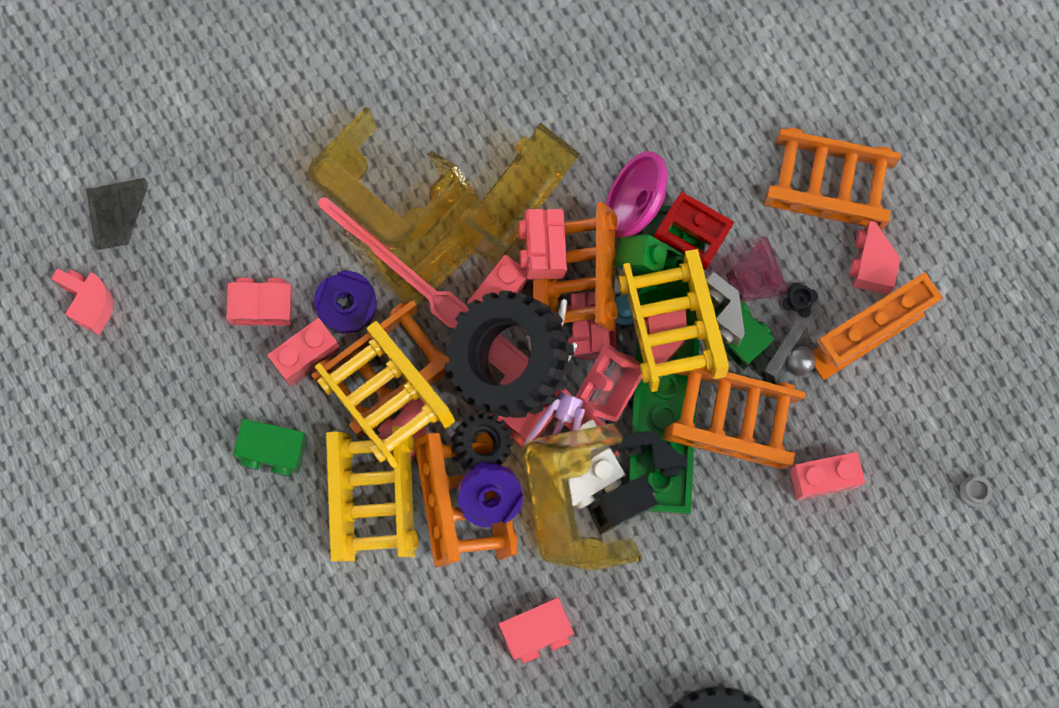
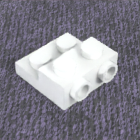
[537,419,625,509]

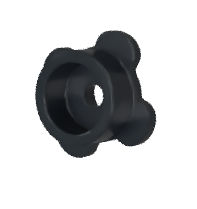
[782,282,818,318]

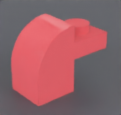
[51,268,113,335]

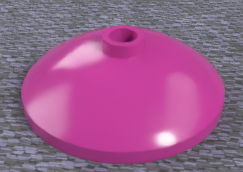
[605,151,668,239]

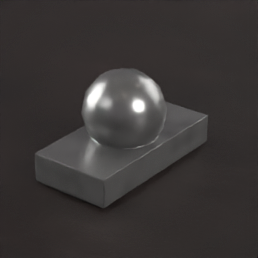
[765,321,816,385]

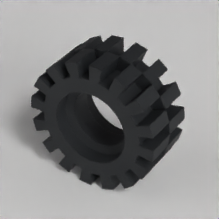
[451,412,513,470]

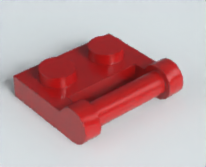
[654,191,735,270]

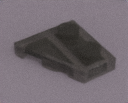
[86,178,148,250]

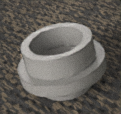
[960,476,992,508]

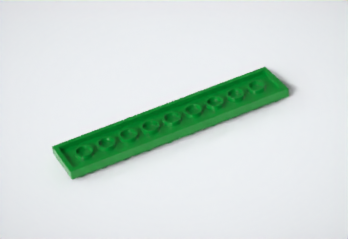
[628,206,705,515]

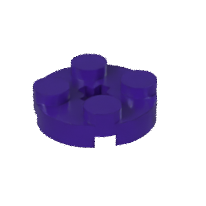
[314,271,377,334]
[457,462,523,528]

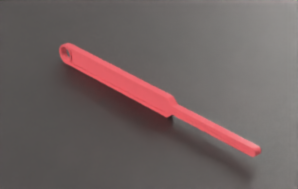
[318,197,619,457]

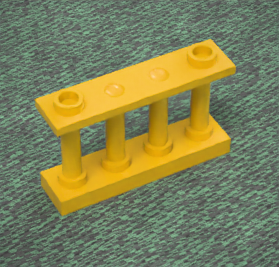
[618,249,729,392]
[315,321,456,469]
[326,426,419,562]

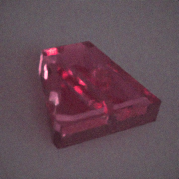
[726,237,788,303]

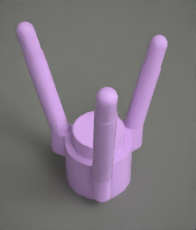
[523,392,585,462]

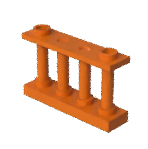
[763,128,901,230]
[533,202,618,331]
[812,272,943,381]
[311,300,449,439]
[663,367,806,470]
[414,432,518,568]

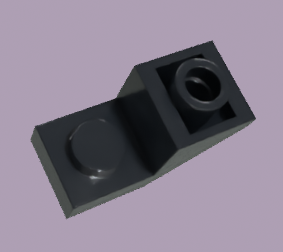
[616,431,688,478]
[587,475,658,535]

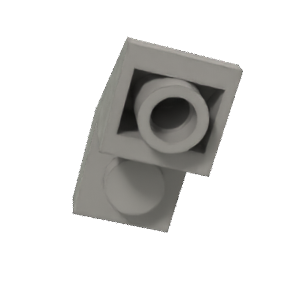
[706,272,745,347]

